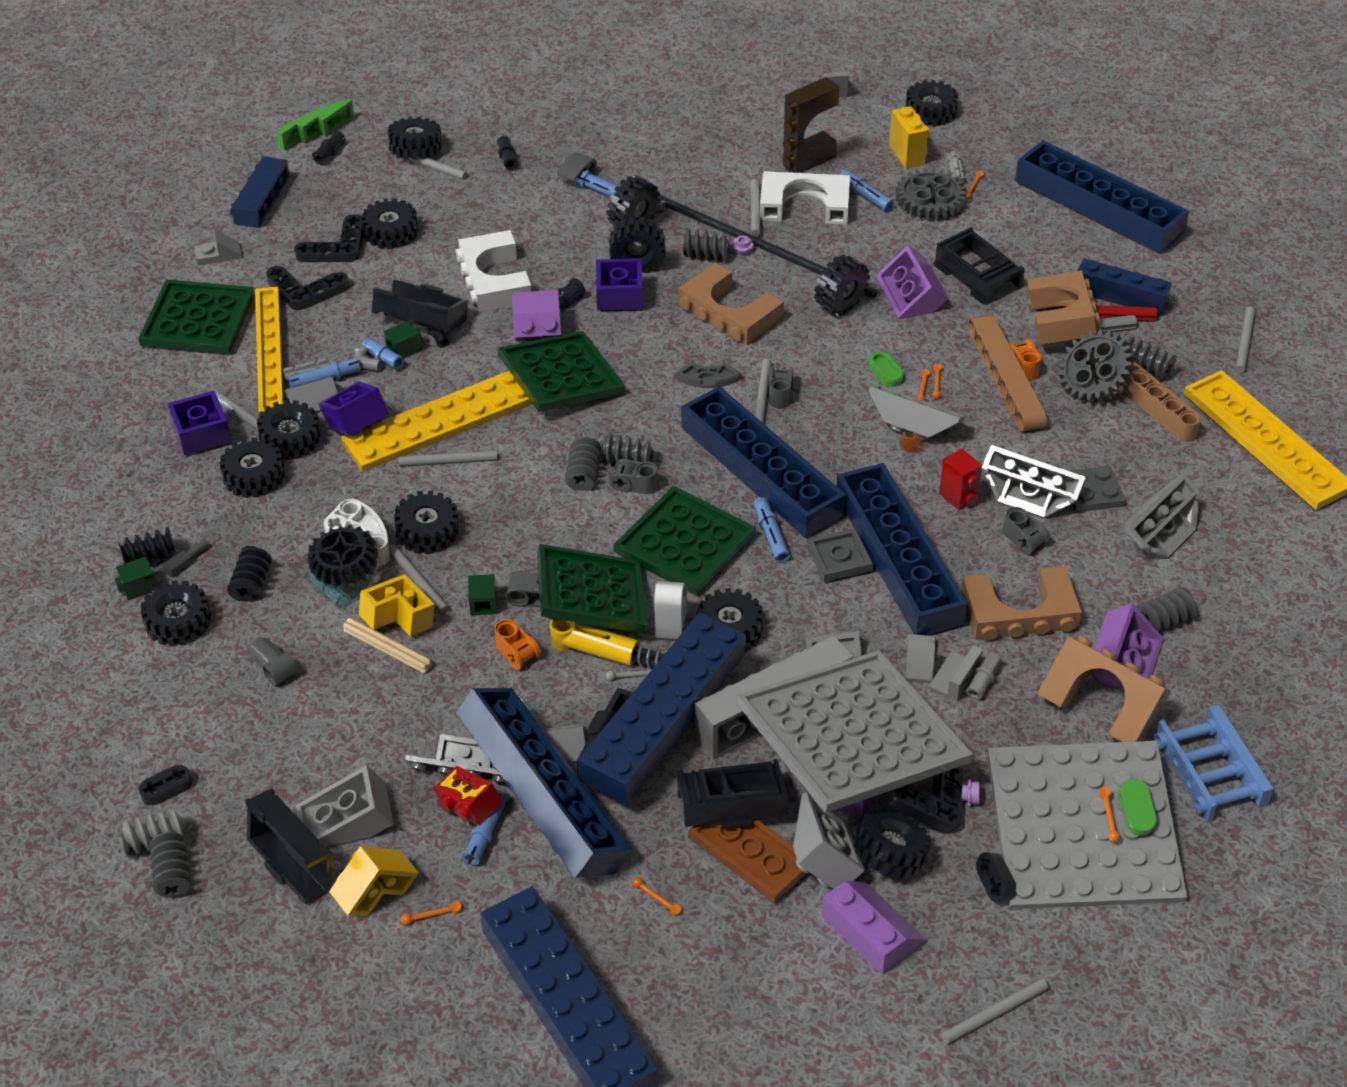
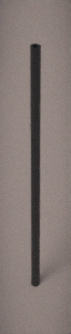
[658,195,878,298]

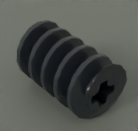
[118,527,176,564]
[227,546,272,602]

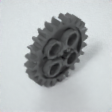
[895,168,967,220]
[1057,329,1136,404]

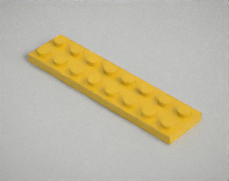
[1184,370,1347,510]
[341,371,532,472]

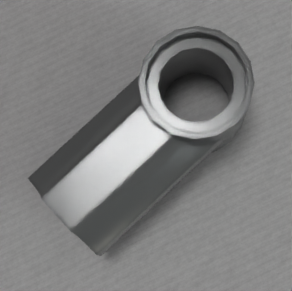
[248,637,299,686]

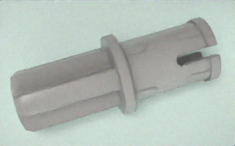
[966,652,1002,700]

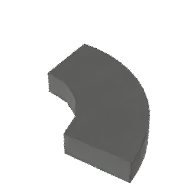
[675,362,742,388]

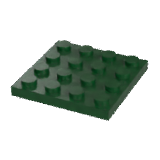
[138,279,255,354]
[498,331,625,412]
[613,486,756,595]
[537,544,647,633]

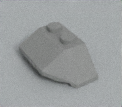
[869,385,967,440]
[982,445,1086,518]
[1124,473,1200,558]

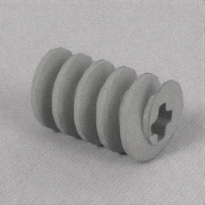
[121,808,184,857]

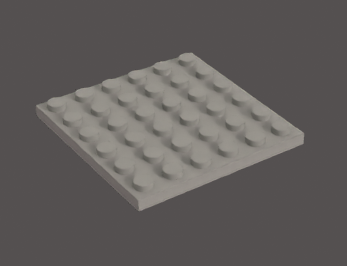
[737,650,973,813]
[987,741,1187,910]

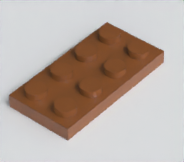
[688,819,806,903]

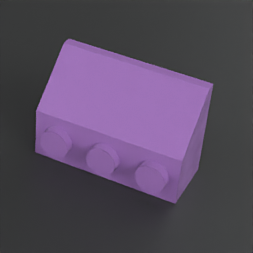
[876,245,948,319]
[1092,603,1164,692]
[822,881,927,975]

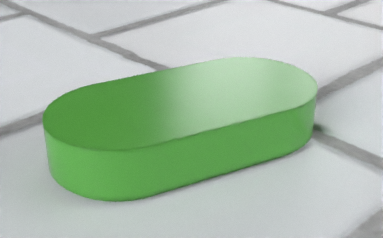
[868,351,904,387]
[1118,779,1156,835]

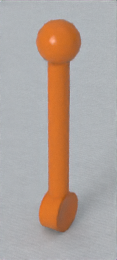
[966,171,984,199]
[932,364,943,399]
[916,369,930,401]
[1099,786,1120,842]
[632,877,682,917]
[401,901,462,925]

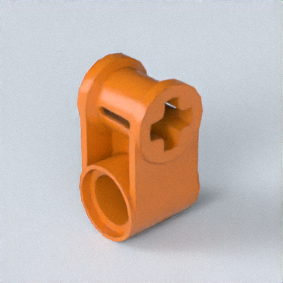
[1009,339,1041,381]
[494,619,541,670]

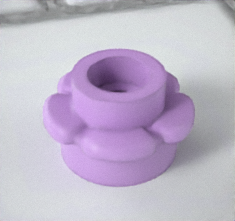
[732,236,754,255]
[962,779,980,807]

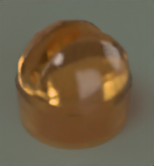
[900,432,921,452]

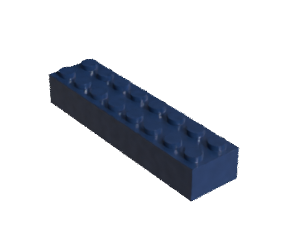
[1015,140,1189,253]
[681,386,846,538]
[836,463,967,635]
[577,612,746,805]
[456,688,632,878]
[480,886,658,1087]

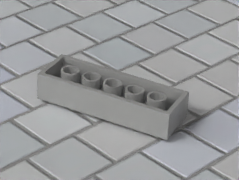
[695,636,853,760]

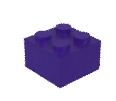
[596,258,643,310]
[318,381,389,436]
[167,390,232,455]

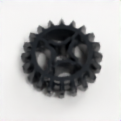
[307,524,379,589]

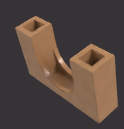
[678,262,784,345]
[1027,271,1100,344]
[961,566,1082,640]
[1037,635,1171,742]

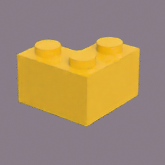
[359,574,435,637]
[329,846,419,916]

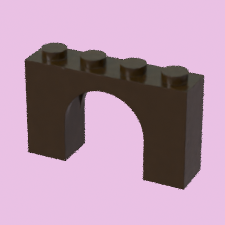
[782,77,840,173]

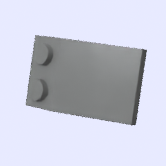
[296,765,394,847]
[793,791,864,889]

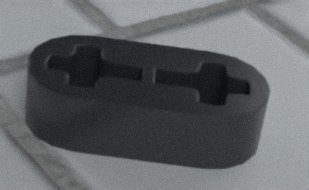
[139,765,192,805]
[976,852,1016,903]

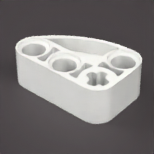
[324,499,390,566]
[654,581,687,640]

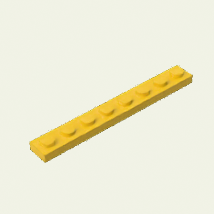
[255,287,284,414]

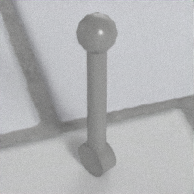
[606,667,654,681]

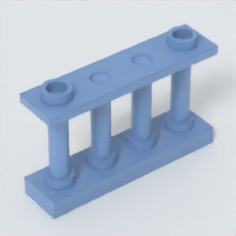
[1154,705,1273,823]

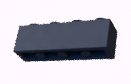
[230,156,290,228]
[1077,258,1172,317]

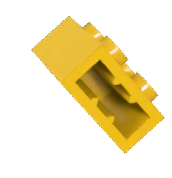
[889,106,930,169]

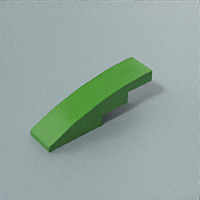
[276,99,354,151]

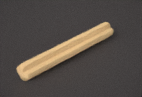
[343,618,432,673]

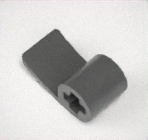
[557,152,597,181]

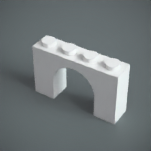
[760,171,850,224]
[456,230,531,312]

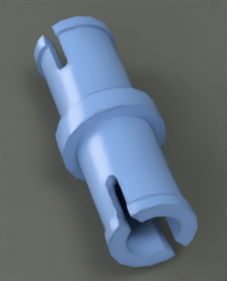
[362,338,405,370]

